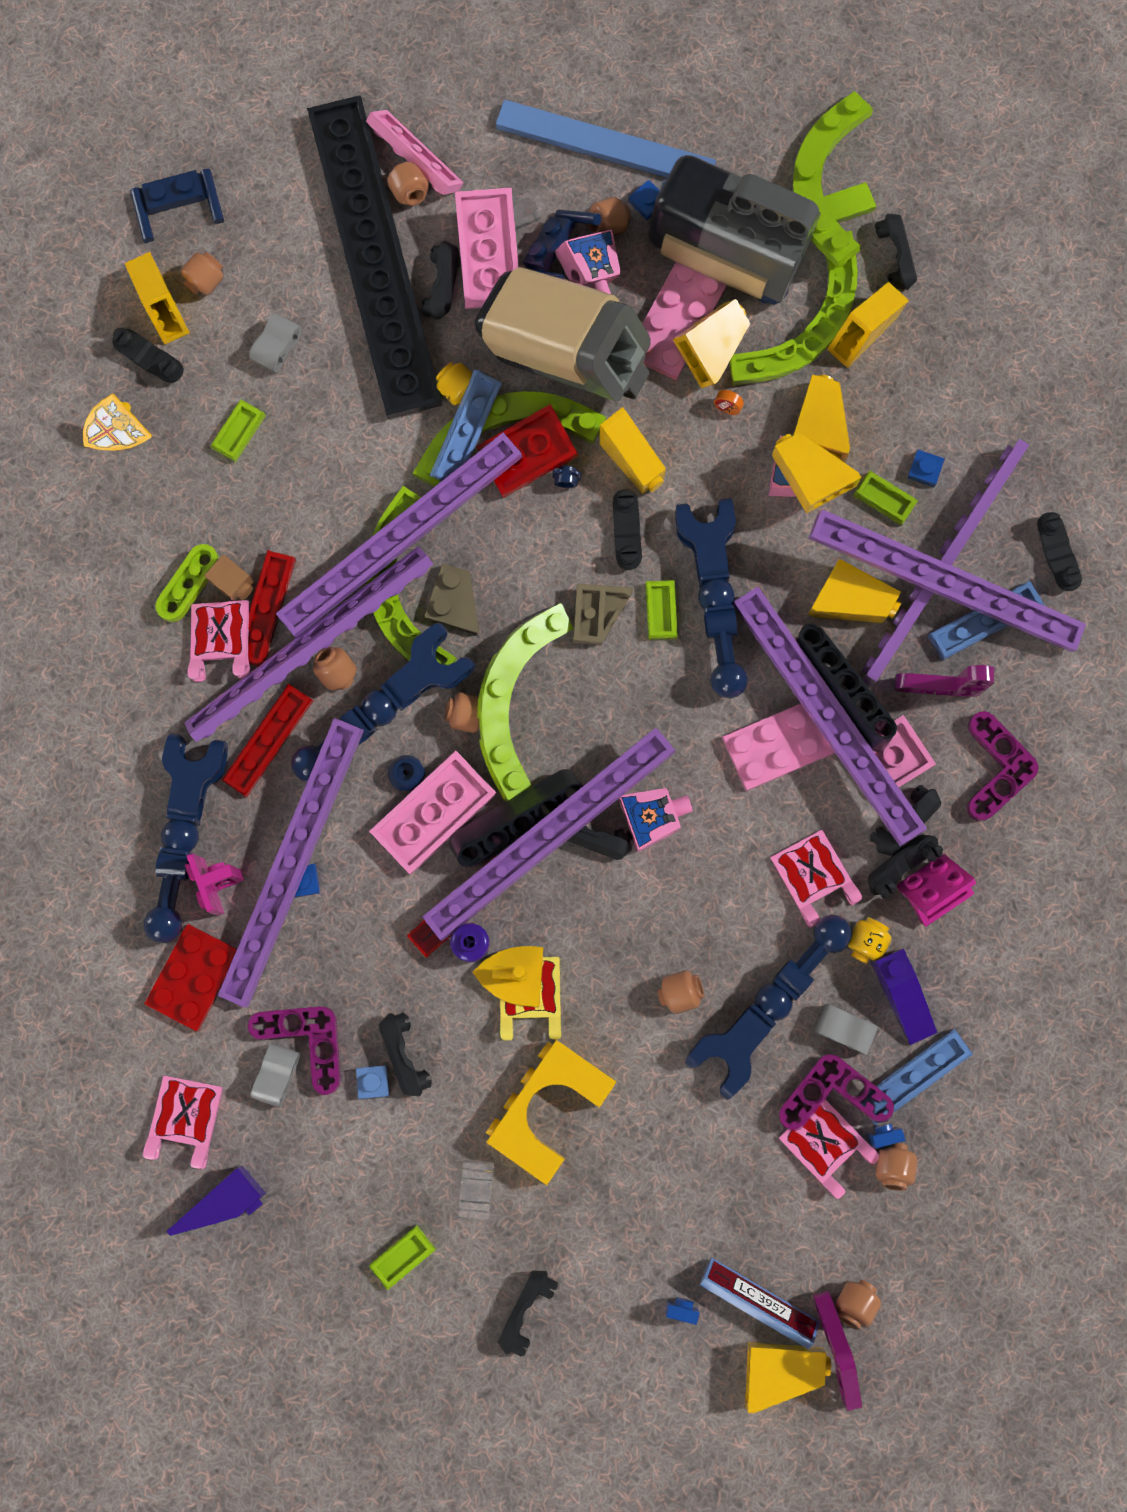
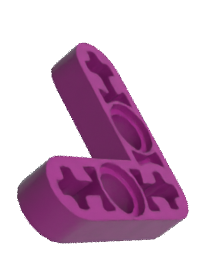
[895,665,995,697]
[967,711,1039,821]
[248,1006,341,1095]
[779,1054,894,1131]
[813,1291,862,1412]

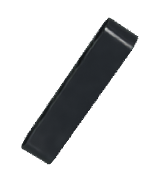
[796,624,897,752]
[449,769,583,867]

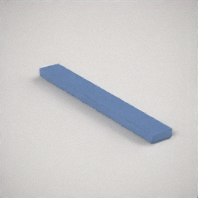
[496,99,716,178]

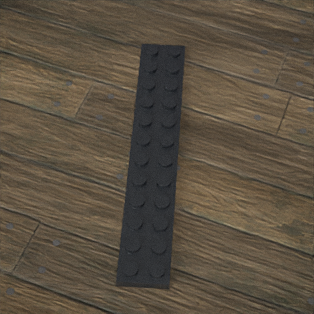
[307,95,443,419]

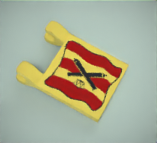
[500,957,561,1041]

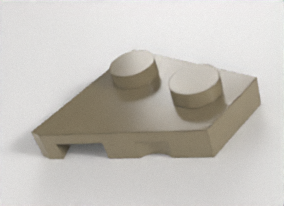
[424,563,479,635]
[573,583,633,645]

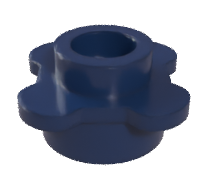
[552,466,581,488]

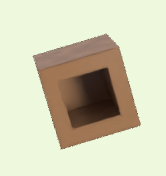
[204,554,255,601]

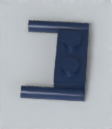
[130,169,224,243]
[522,209,601,279]

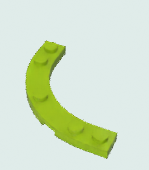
[793,91,873,268]
[729,231,858,386]
[413,391,607,487]
[366,486,457,665]
[477,603,574,801]

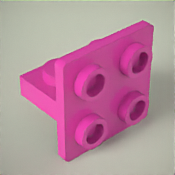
[185,853,244,916]
[897,854,976,927]

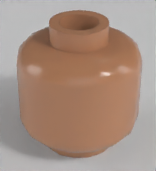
[387,162,429,206]
[588,197,630,236]
[181,251,224,295]
[313,646,357,690]
[444,692,480,733]
[658,970,705,1014]
[876,1143,917,1191]
[835,1280,881,1330]

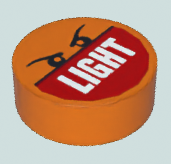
[714,390,744,415]

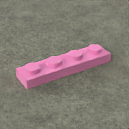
[366,110,464,195]

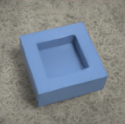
[356,1065,390,1099]

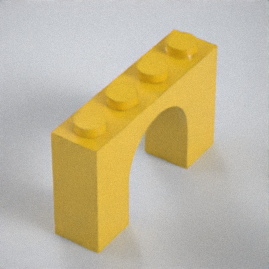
[486,1040,617,1185]

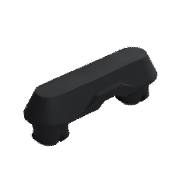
[875,213,917,290]
[421,241,459,320]
[112,328,184,383]
[612,489,642,570]
[1037,512,1082,591]
[870,785,942,855]
[567,826,632,860]
[867,834,943,899]
[379,1013,432,1097]
[497,1271,558,1357]

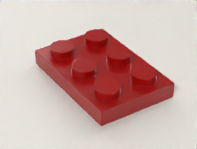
[476,404,579,498]
[144,923,237,1032]

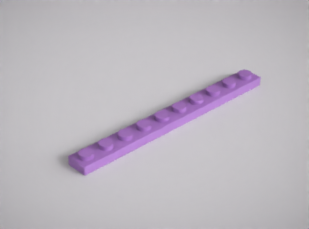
[276,433,522,638]
[862,439,1029,687]
[808,509,1086,652]
[184,546,433,742]
[733,587,927,847]
[218,718,364,1008]
[422,728,676,941]

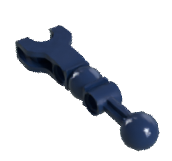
[675,498,748,699]
[291,623,475,782]
[143,733,228,944]
[684,914,852,1100]

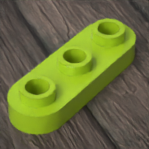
[155,544,219,622]

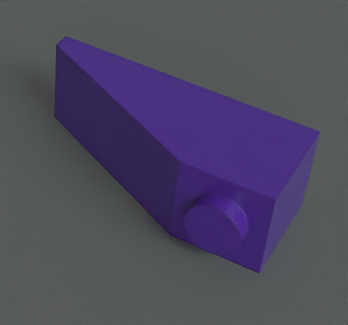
[870,948,938,1045]
[166,1166,266,1236]

